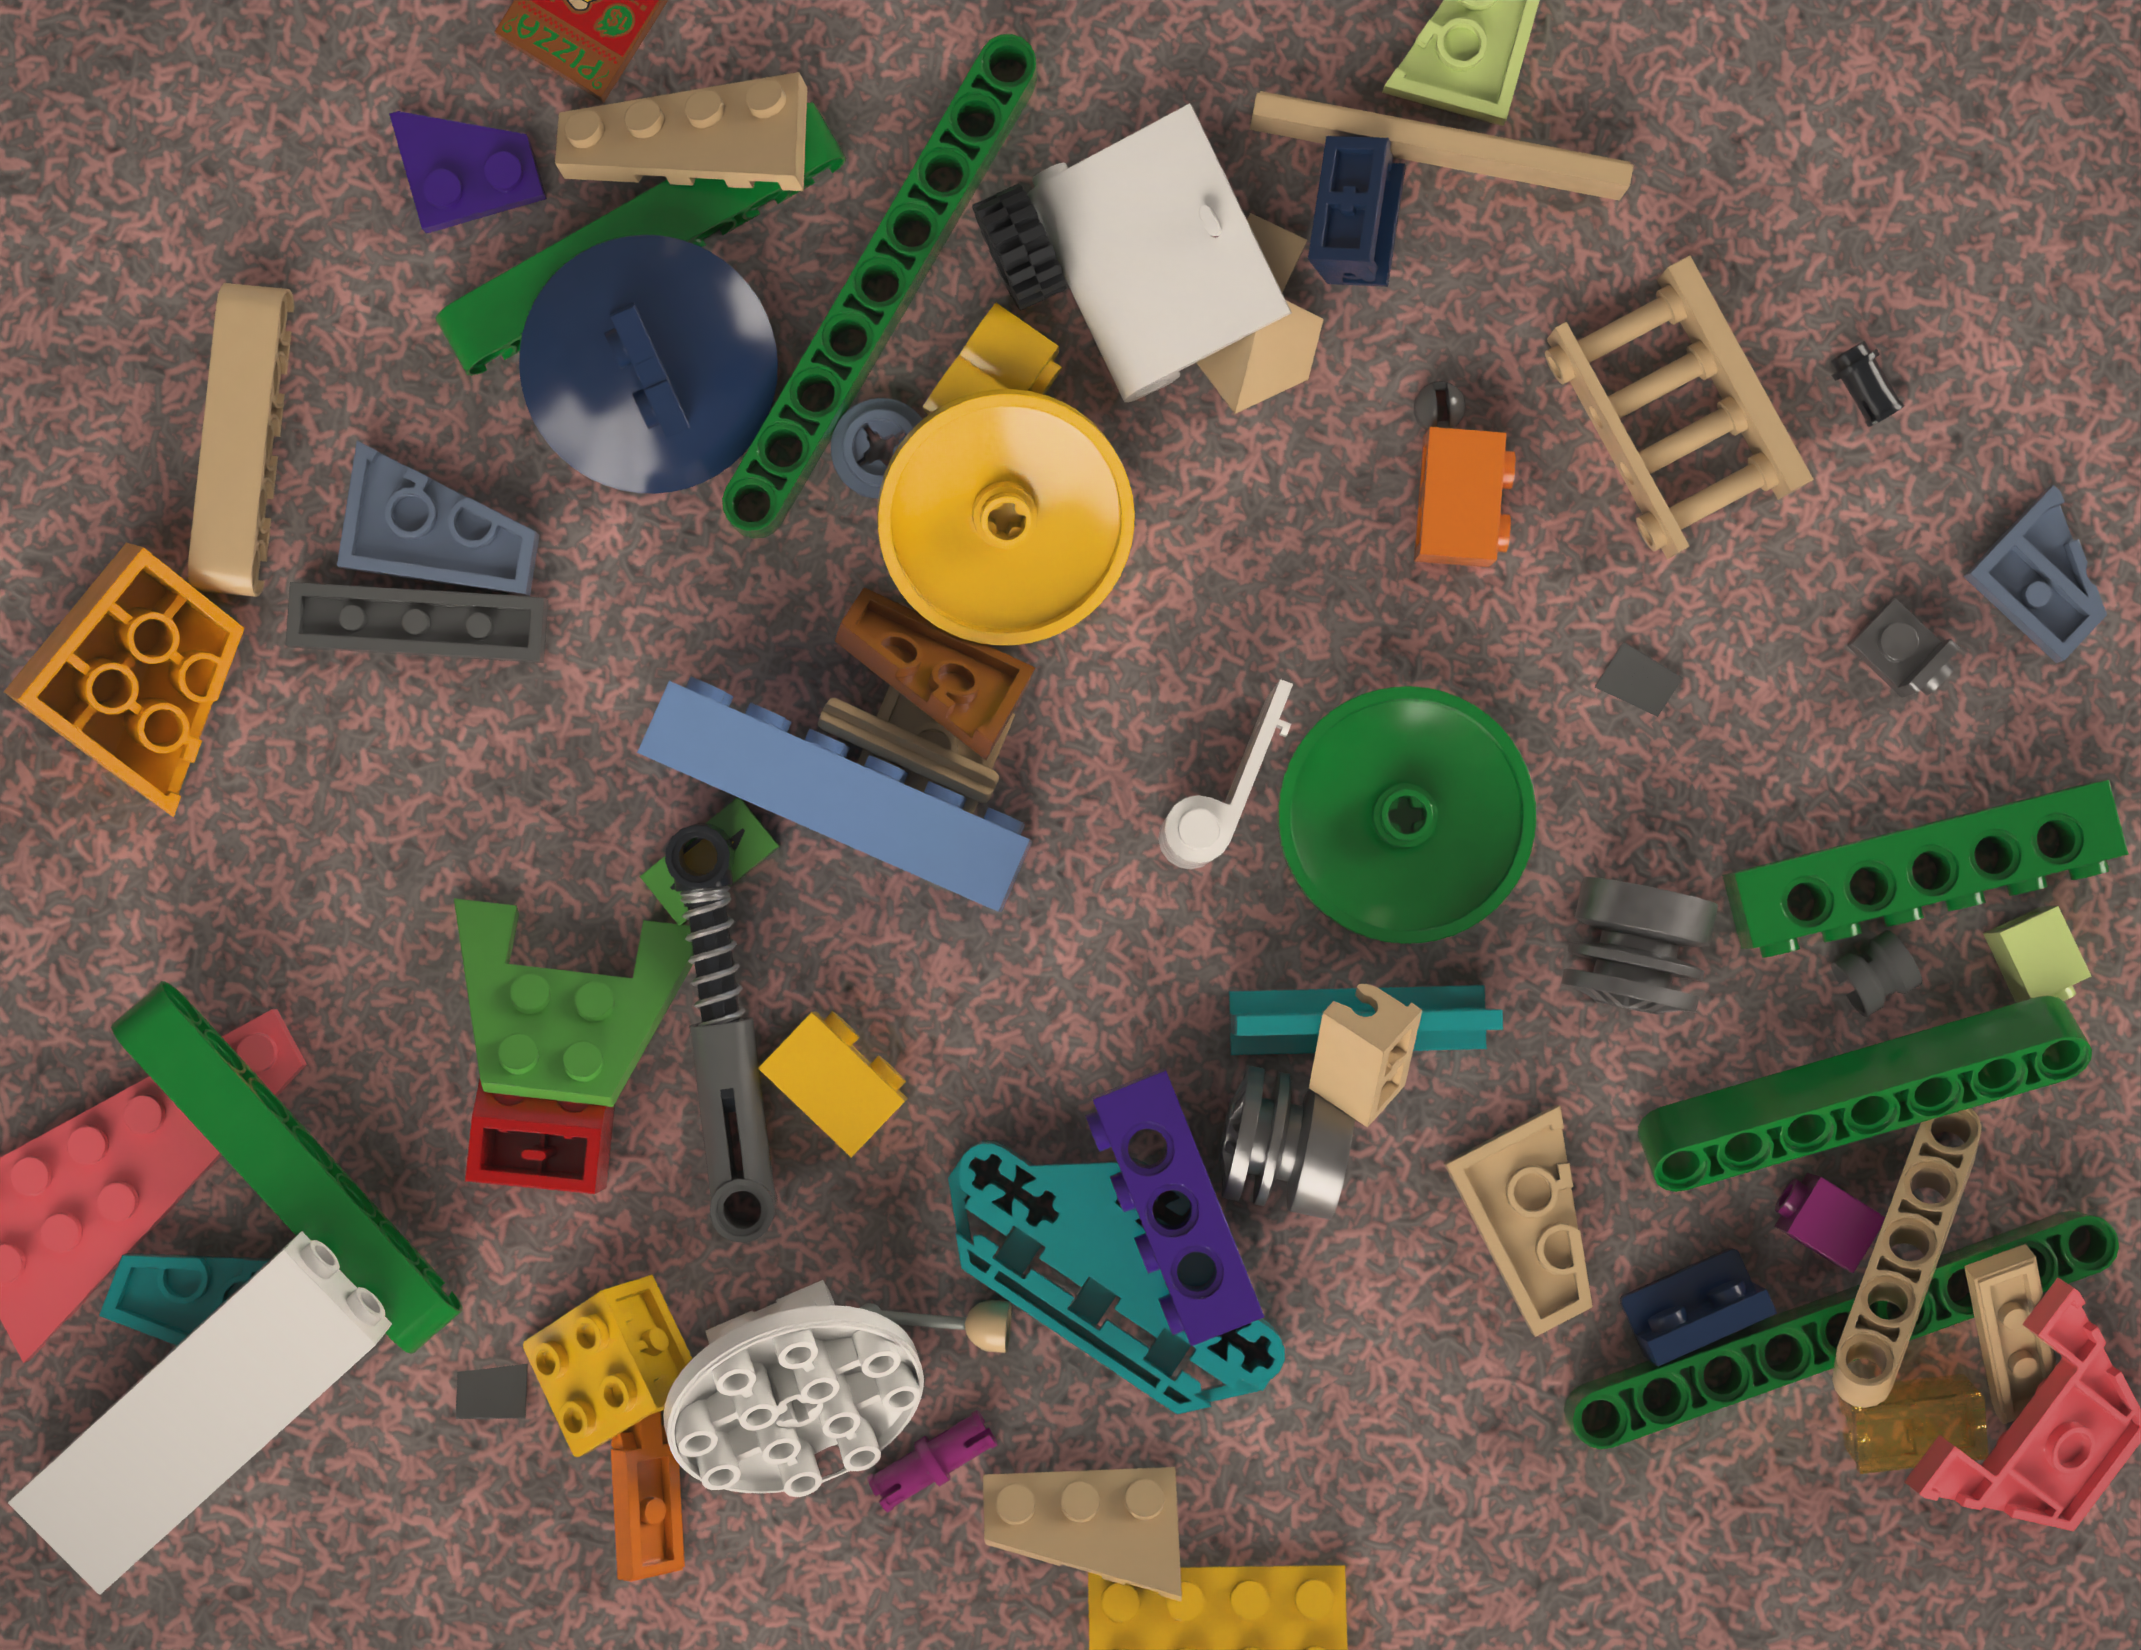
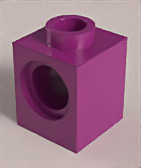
[1774,1173,1885,1273]

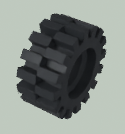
[972,183,1067,311]

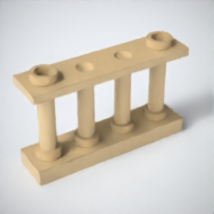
[1545,256,1814,560]

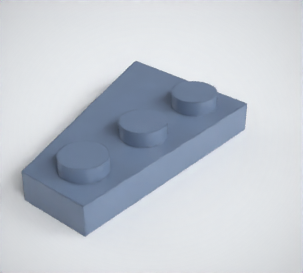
[337,441,540,597]

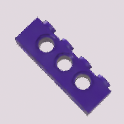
[1085,1068,1265,1347]

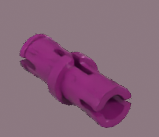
[867,1410,998,1513]

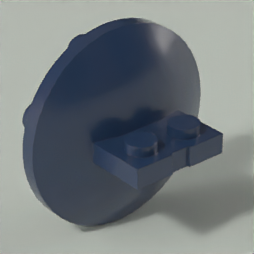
[519,234,778,494]

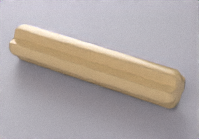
[818,698,999,803]

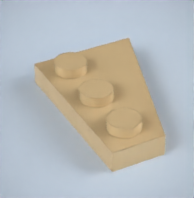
[983,1467,1182,1601]

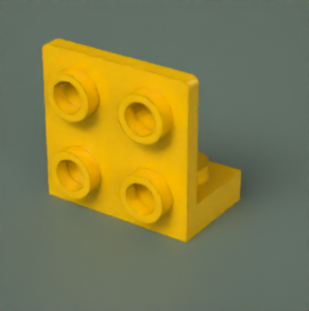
[523,1274,693,1457]

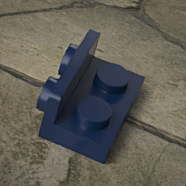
[1620,1248,1777,1366]

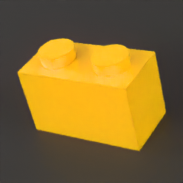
[758,1011,908,1158]

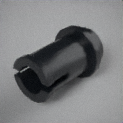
[1831,341,1905,427]

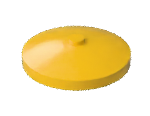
[877,389,1135,646]

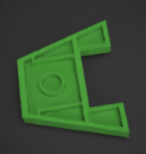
[454,898,693,1107]

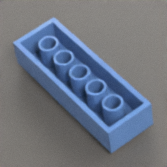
[637,676,1032,912]

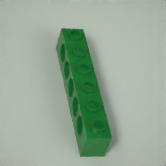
[1722,780,2129,958]

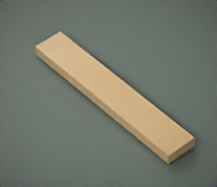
[1249,91,1634,201]

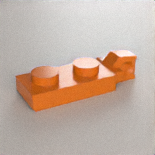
[611,1411,685,1582]

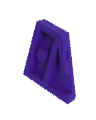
[389,111,547,234]

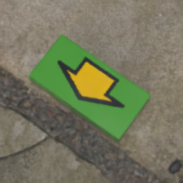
[639,797,780,926]

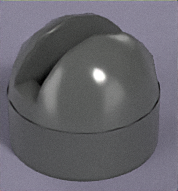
[1414,381,1466,430]

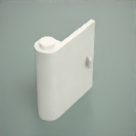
[1027,103,1292,403]
[1158,679,1293,870]

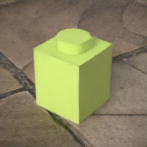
[1983,906,2091,1003]

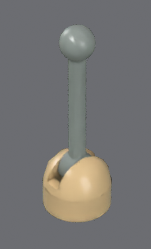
[860,1300,1012,1353]

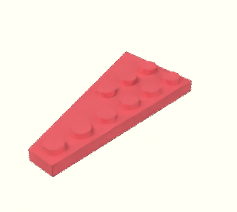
[0,1009,307,1363]

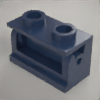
[1308,136,1406,287]

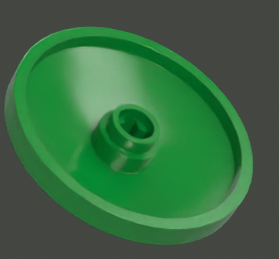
[1277,686,1536,944]

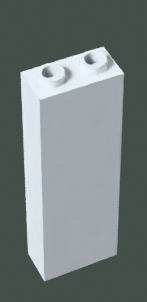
[8,1231,392,1595]

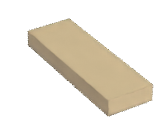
[1964,1244,2056,1424]

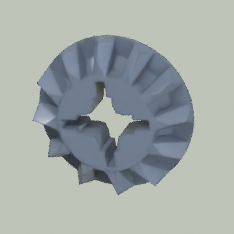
[831,398,923,499]

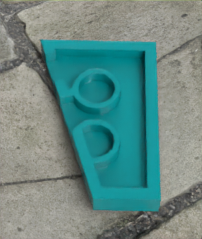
[99,1253,272,1346]

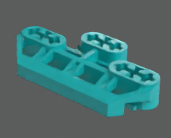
[948,1140,1285,1414]

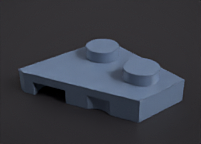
[1963,485,2107,663]

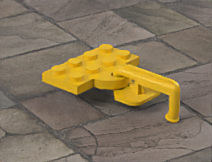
[1088,1565,1348,1650]

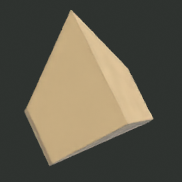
[1196,300,1323,414]

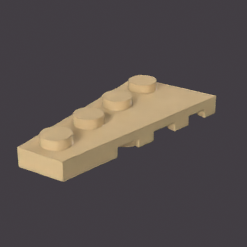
[555,72,807,191]

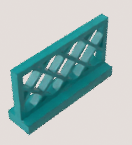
[1228,985,1503,1055]

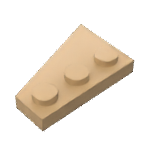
[1444,1104,1592,1337]

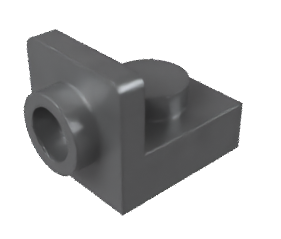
[1847,598,1960,698]

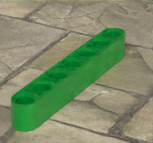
[436,102,846,376]
[111,981,463,1354]
[1638,995,2092,1192]

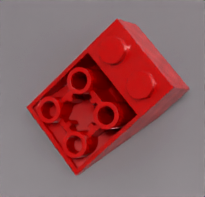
[465,1078,615,1194]

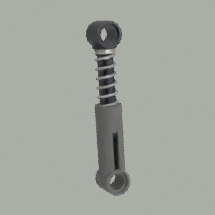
[665,823,778,1243]

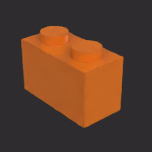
[1414,427,1516,567]

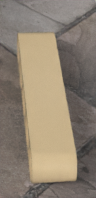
[188,283,294,597]
[1832,1108,1982,1408]

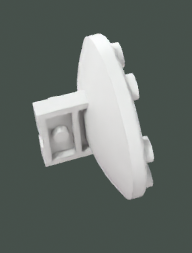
[663,1280,924,1497]

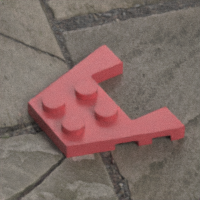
[1904,1278,2141,1531]

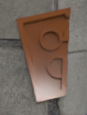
[835,587,1035,760]

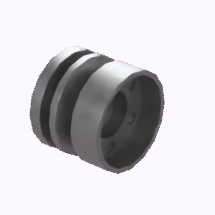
[1561,876,1718,1015]
[1219,1065,1355,1220]

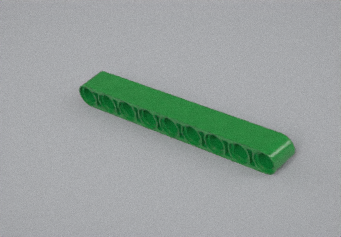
[722,34,1037,539]
[1564,1211,2119,1449]

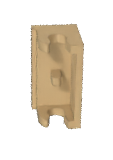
[1309,984,1422,1127]

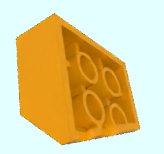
[4,542,244,817]

